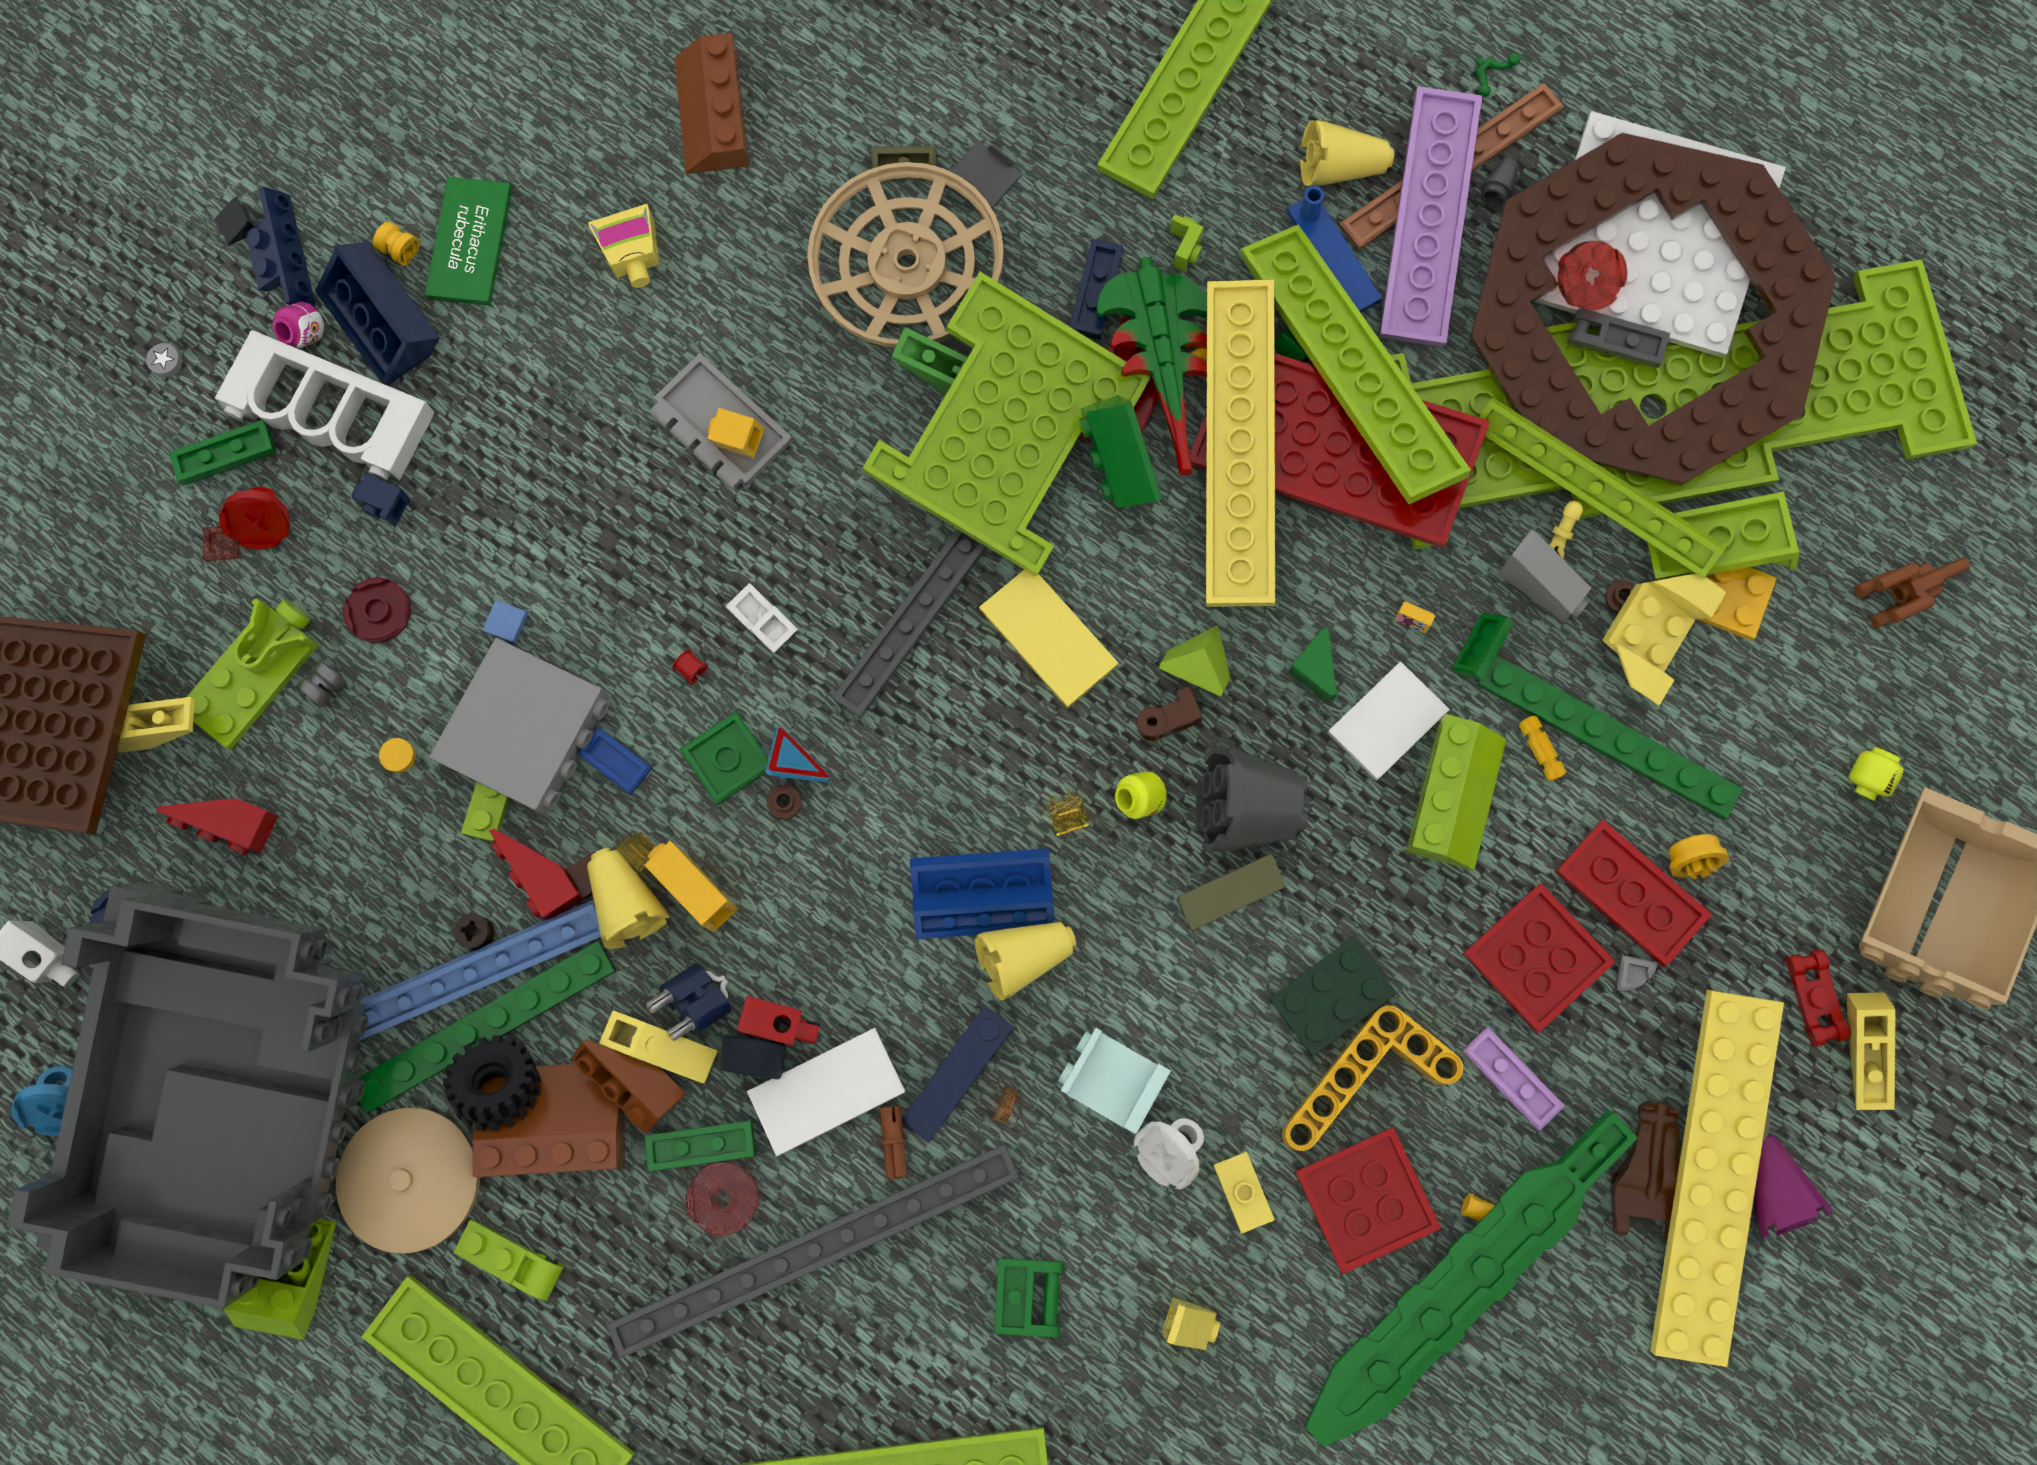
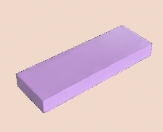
[1461,1027,1565,1131]

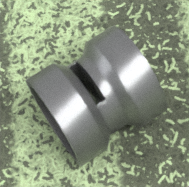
[297,660,347,707]

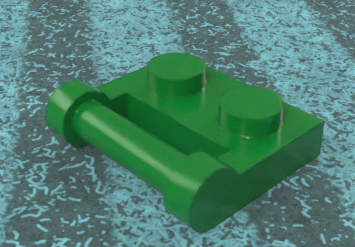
[994,1258,1064,1337]

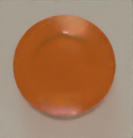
[992,1085,1017,1123]

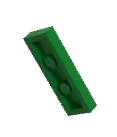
[169,420,277,486]
[644,1120,756,1172]

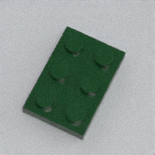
[1269,936,1397,1057]

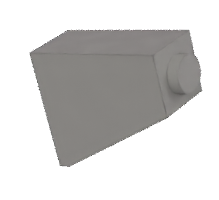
[1498,529,1591,622]

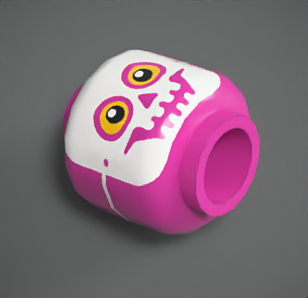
[273,302,324,349]

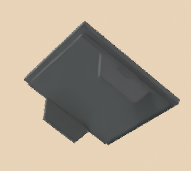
[948,140,1023,209]

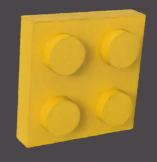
[1697,567,1777,641]

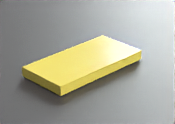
[979,570,1119,709]

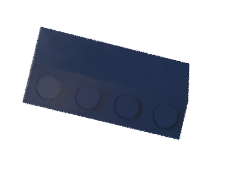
[315,242,440,386]

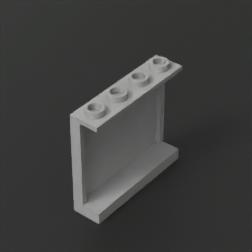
[429,638,610,816]

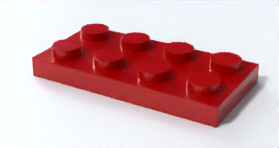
[1555,820,1712,967]

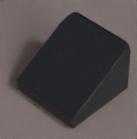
[215,197,255,246]

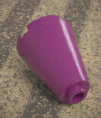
[1753,1135,1834,1239]

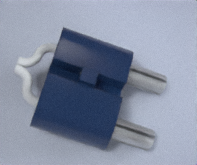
[646,963,731,1041]

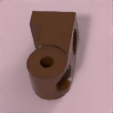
[1137,686,1203,741]

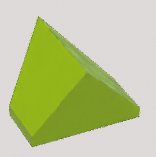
[1159,625,1230,697]

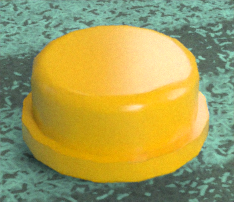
[1668,834,1730,880]

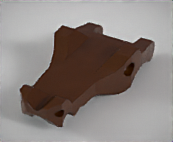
[1610,1101,1680,1241]

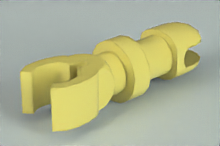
[1549,501,1583,559]

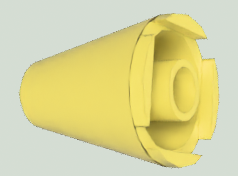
[1300,120,1394,186]
[587,848,669,949]
[974,922,1076,1001]

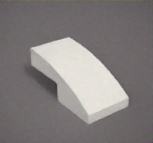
[726,583,798,653]

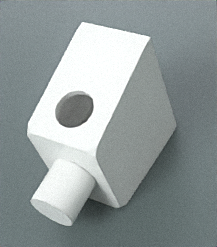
[0,921,79,990]

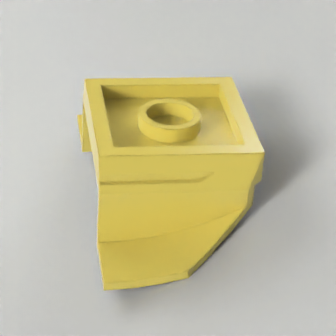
[1602,574,1726,706]

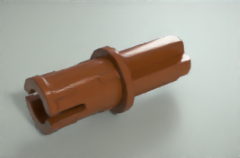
[879,1106,908,1179]

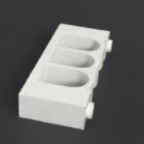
[215,330,435,481]

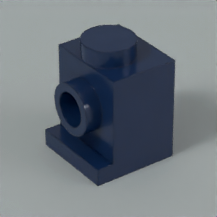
[352,474,410,527]

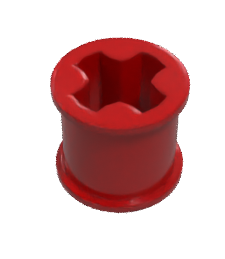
[672,649,708,685]

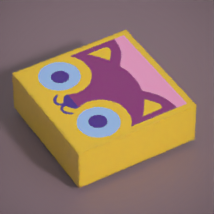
[1394,602,1435,634]

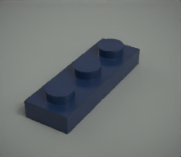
[1069,239,1123,340]

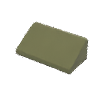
[871,145,937,180]

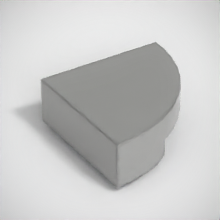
[1615,955,1658,991]

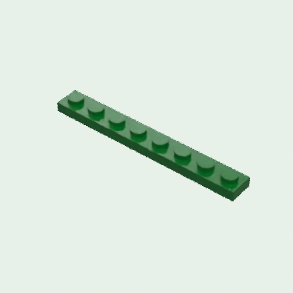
[1477,655,1743,820]
[359,941,616,1114]

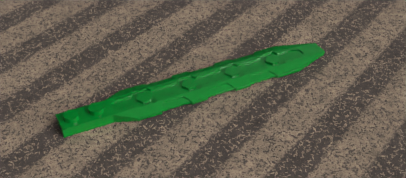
[1304,1110,1638,1447]

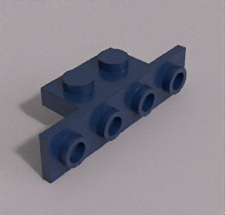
[246,186,316,308]

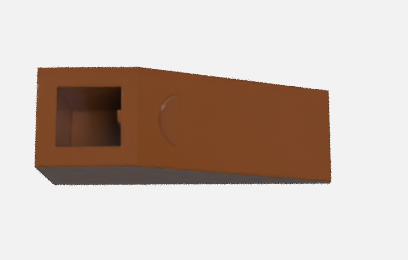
[571,1039,686,1134]

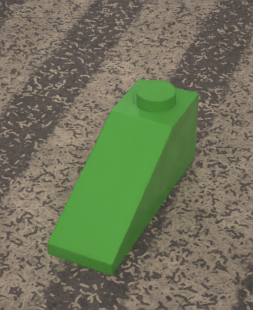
[891,327,968,395]

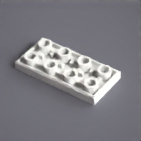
[747,1028,906,1156]

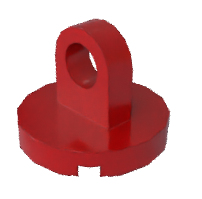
[219,487,291,550]

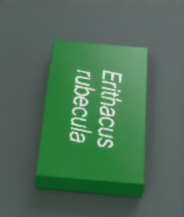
[425,177,513,306]

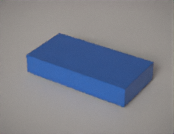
[577,727,652,795]

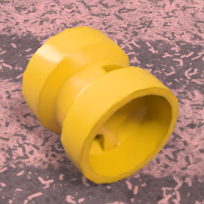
[373,221,420,266]

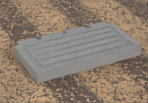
[650,353,793,491]

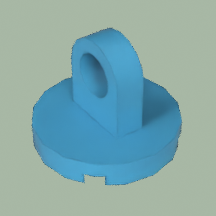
[11,1066,72,1136]

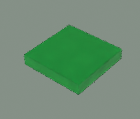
[680,711,768,806]

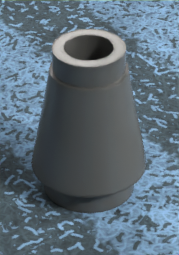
[1481,158,1519,208]

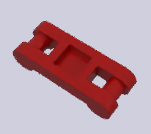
[1786,949,1850,1047]

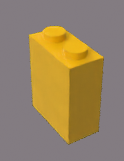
[644,841,739,933]

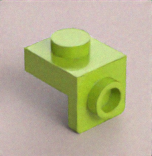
[1170,215,1204,273]

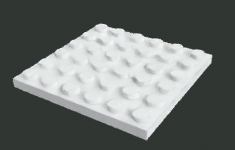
[1534,111,1786,358]

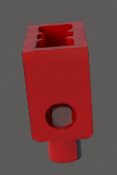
[737,996,820,1046]

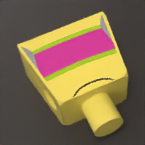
[588,204,660,288]

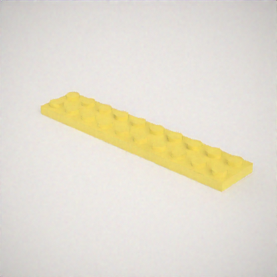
[1206,279,1275,607]
[1650,989,1784,1367]

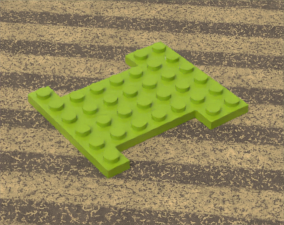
[861,271,1151,576]

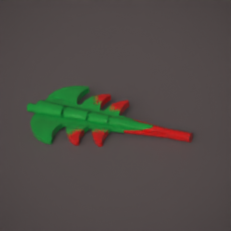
[1096,257,1207,476]

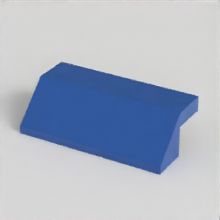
[910,848,1054,939]

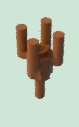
[1854,557,1970,629]

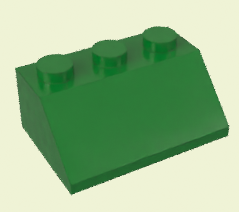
[1078,395,1162,508]

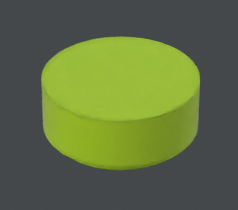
[276,599,311,629]

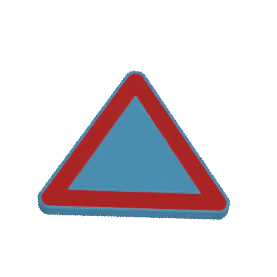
[765,727,830,782]

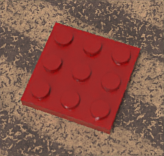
[1462,883,1616,1033]
[1294,1127,1441,1274]

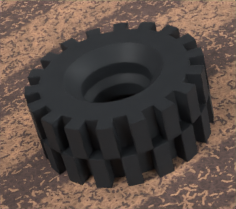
[443,1035,541,1132]

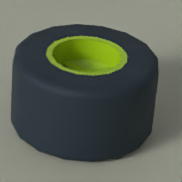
[718,1035,786,1079]

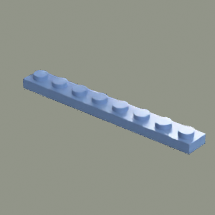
[359,900,601,1041]

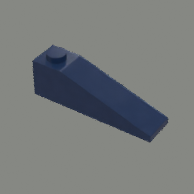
[902,1005,1015,1143]

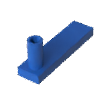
[1286,186,1382,313]

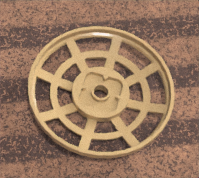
[807,162,1004,348]

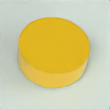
[379,738,416,773]

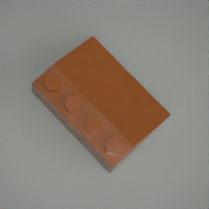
[473,1064,625,1177]

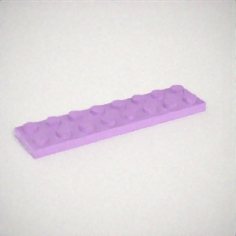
[1379,86,1482,348]

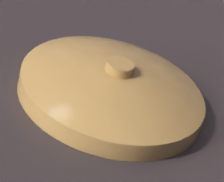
[336,1108,480,1253]

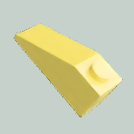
[117,697,195,753]
[1847,992,1895,1110]
[1162,1297,1220,1350]

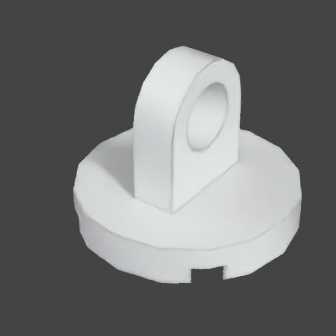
[1134,1118,1204,1189]

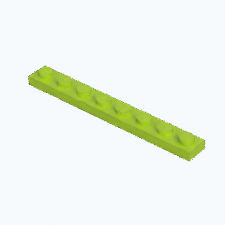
[1479,397,1727,578]

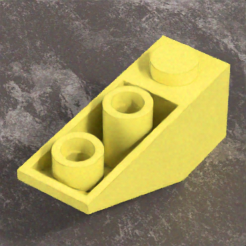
[599,1010,718,1084]

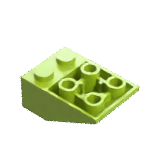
[223,1219,337,1340]

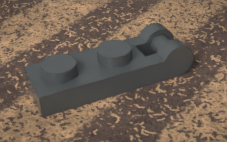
[1567,309,1670,368]

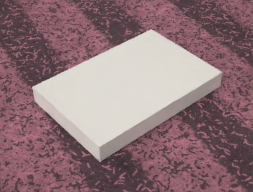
[1327,661,1450,781]

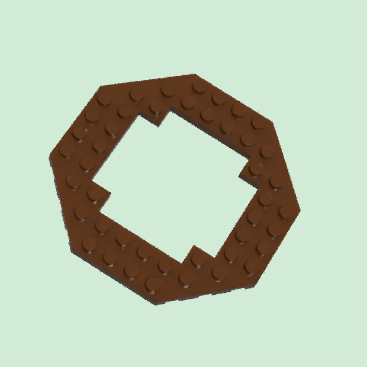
[1470,133,1836,486]

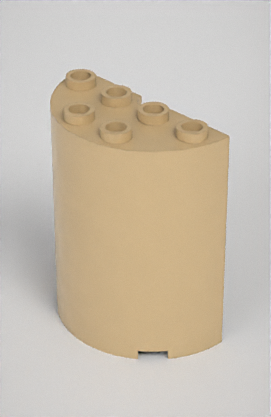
[1859,787,2037,1010]

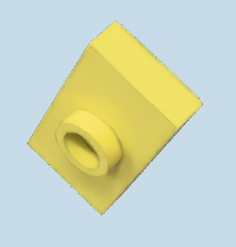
[1213,1152,1275,1234]

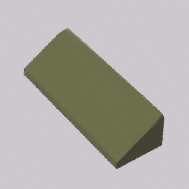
[1176,853,1285,931]

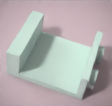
[1058,1028,1171,1134]

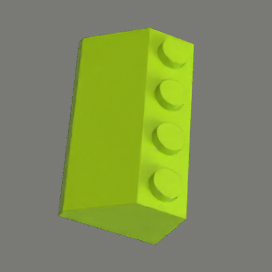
[1406,714,1507,871]

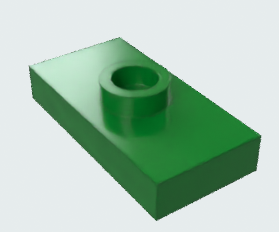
[1451,613,1514,680]

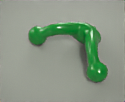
[1474,53,1520,97]

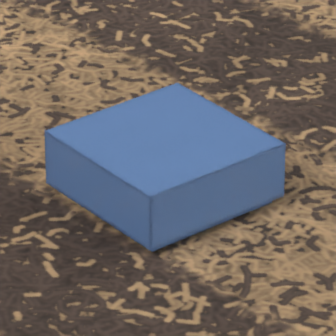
[482,600,528,644]

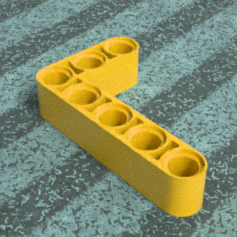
[1282,1006,1463,1151]

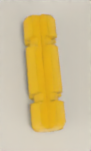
[1519,716,1566,781]

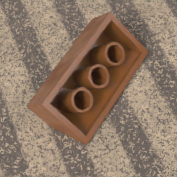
[674,33,750,174]

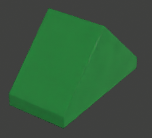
[1289,628,1337,702]

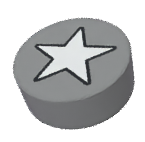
[146,343,183,377]

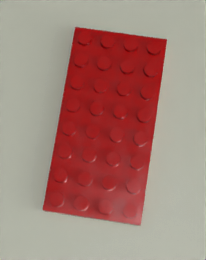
[1190,353,1490,549]

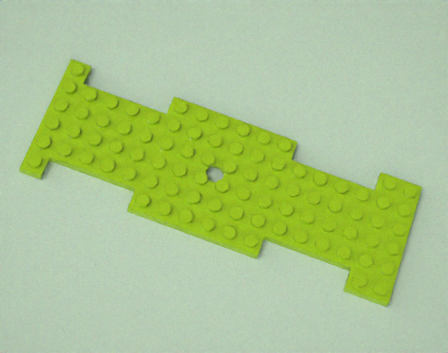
[1391,259,1977,550]

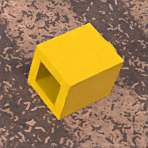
[707,408,765,459]

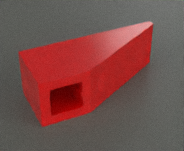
[156,798,278,855]
[489,828,584,920]

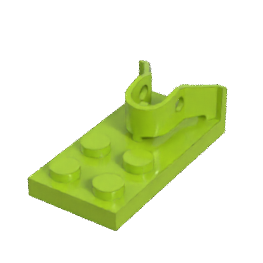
[1646,492,1799,581]
[187,599,319,750]

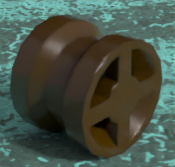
[454,914,495,950]

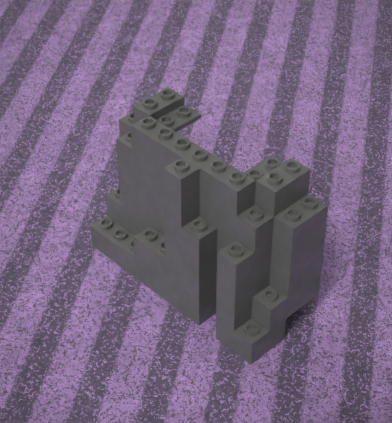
[7,882,368,1309]

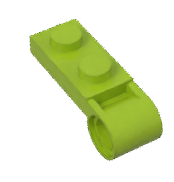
[453,1219,564,1301]

